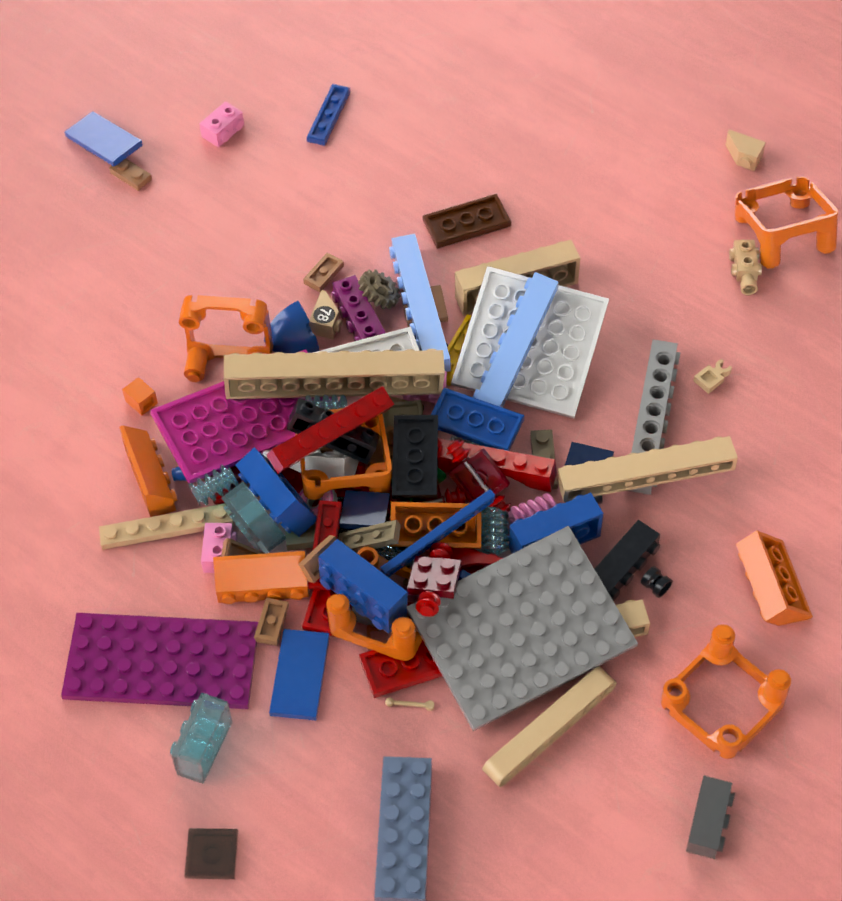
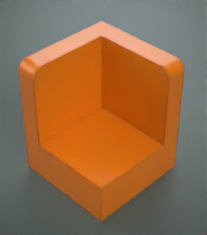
[122,377,158,416]

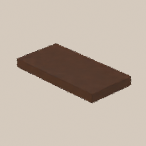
[423,193,511,249]

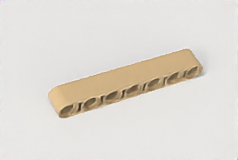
[482,666,617,787]

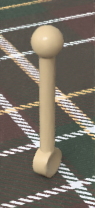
[385,697,434,711]

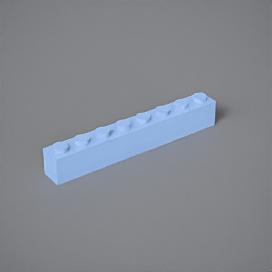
[389,234,451,372]
[473,272,558,408]

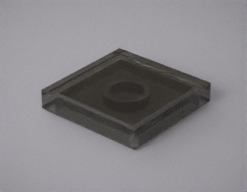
[184,828,239,879]

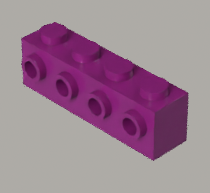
[331,275,386,341]

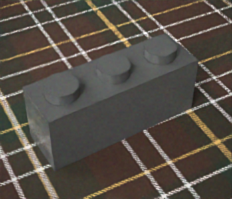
[686,776,735,859]

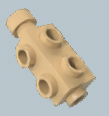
[729,240,762,295]

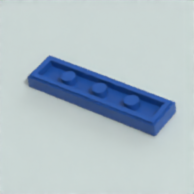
[306,84,350,146]

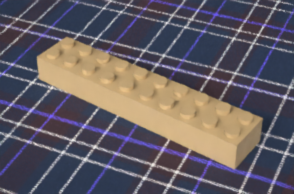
[224,349,445,399]

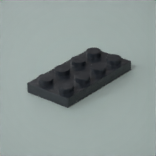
[392,415,438,499]

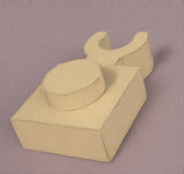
[693,359,732,394]

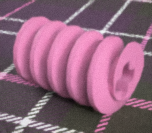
[509,493,556,524]

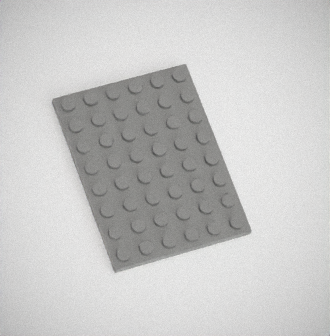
[407,526,638,731]

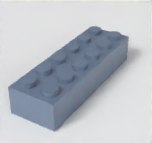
[374,756,432,901]

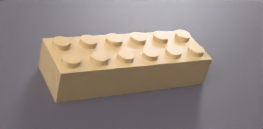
[455,240,580,316]

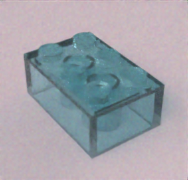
[222,482,286,553]
[170,692,232,784]

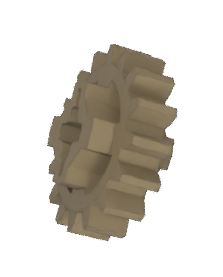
[358,269,401,309]

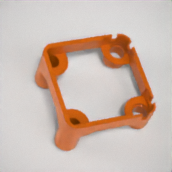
[735,176,838,269]
[179,295,273,382]
[295,408,392,500]
[326,547,422,661]
[661,624,792,759]

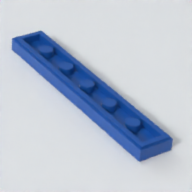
[380,489,495,577]

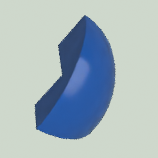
[264,301,320,354]

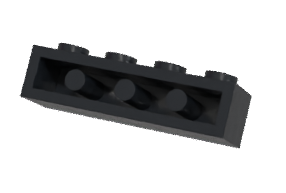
[287,398,379,464]
[595,520,660,601]

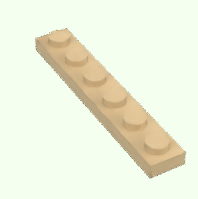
[99,502,234,550]

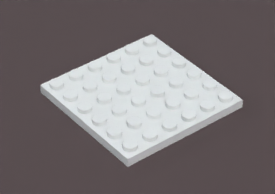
[451,266,609,419]

